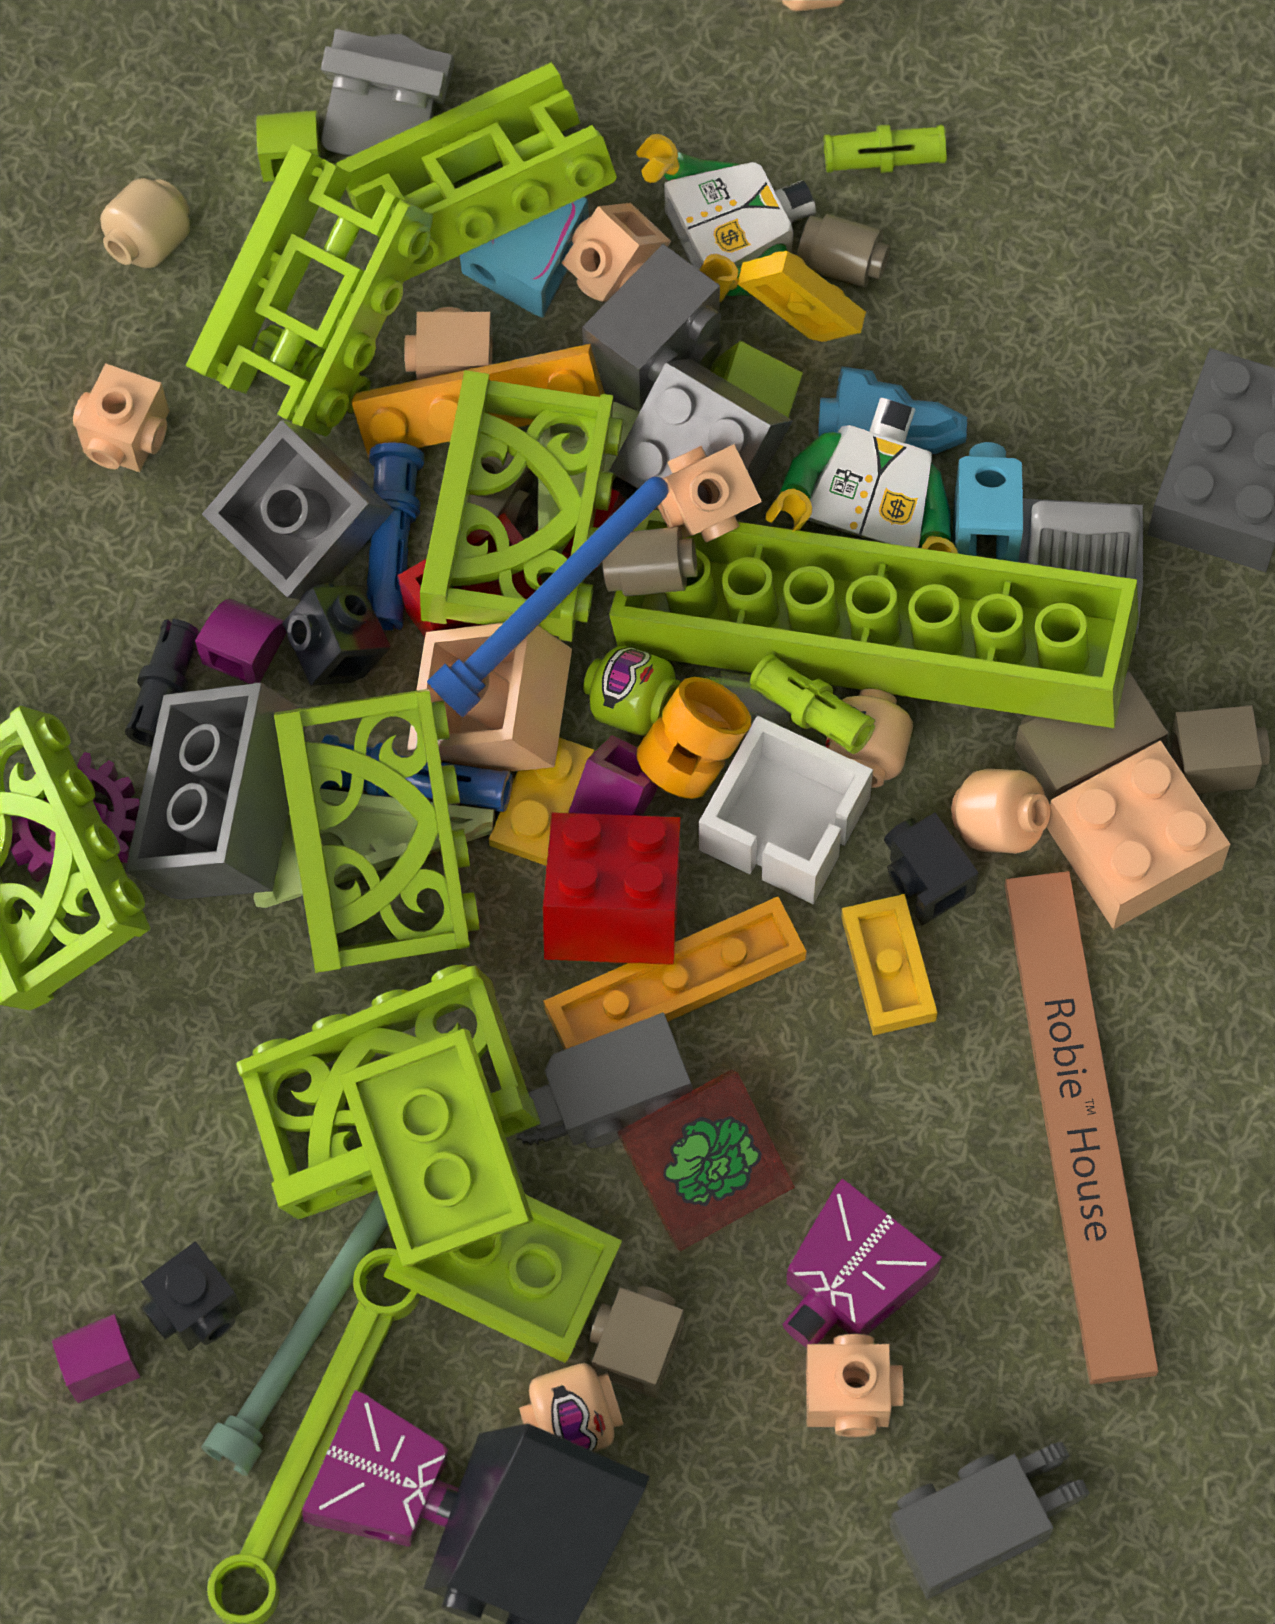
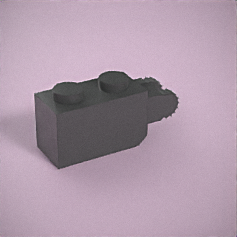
[516,1012,697,1148]

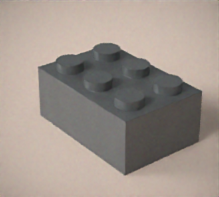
[1147,348,1275,572]
[125,683,306,899]

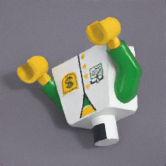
[636,134,816,302]
[765,398,958,554]

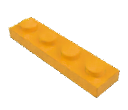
[351,344,605,458]
[543,896,806,1050]

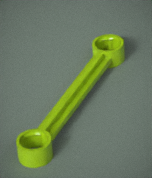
[207,1248,421,1624]

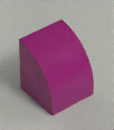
[195,598,286,684]
[568,735,658,816]
[52,1314,141,1403]

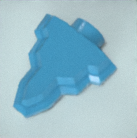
[818,366,967,454]

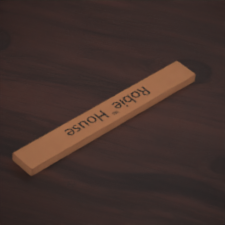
[1004,871,1158,1384]

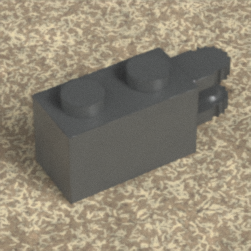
[890,1441,1090,1599]

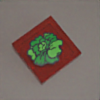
[617,1069,795,1251]

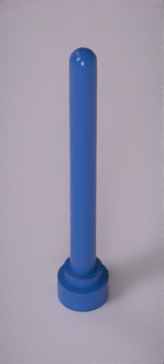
[427,477,669,718]

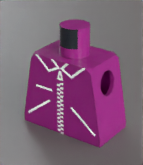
[782,1178,942,1348]
[302,1390,459,1547]

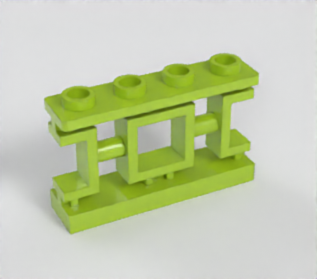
[336,63,617,281]
[185,144,434,437]

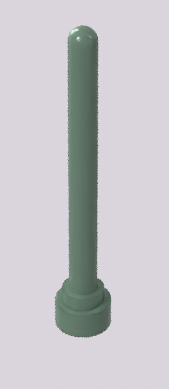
[202,1193,388,1476]

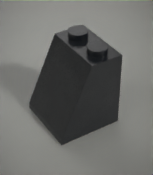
[423,1423,650,1624]

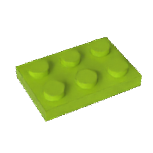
[339,1028,534,1267]
[383,1194,622,1363]

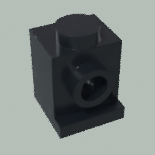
[884,813,979,926]

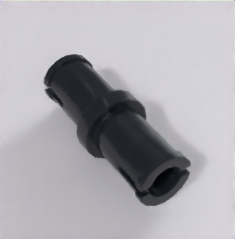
[125,619,200,747]

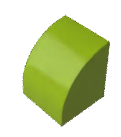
[256,110,321,182]
[710,341,803,417]

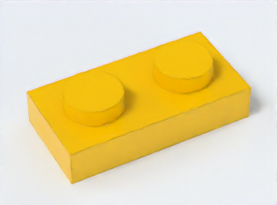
[737,251,866,342]
[489,737,594,866]
[841,894,937,1036]

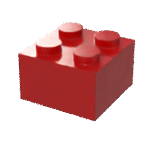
[543,812,681,965]

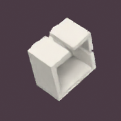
[699,716,873,904]

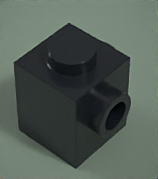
[282,583,391,686]
[141,1241,243,1351]

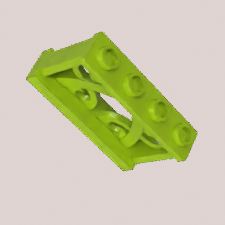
[420,370,623,642]
[274,689,480,973]
[0,705,150,1010]
[236,965,541,1219]

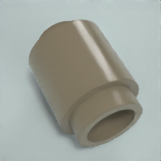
[797,214,891,288]
[602,527,697,596]

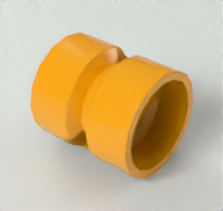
[637,677,751,799]

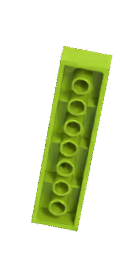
[609,510,1139,728]

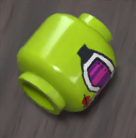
[583,645,681,736]

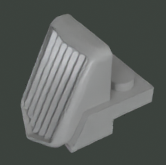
[321,29,455,156]
[1018,499,1143,634]

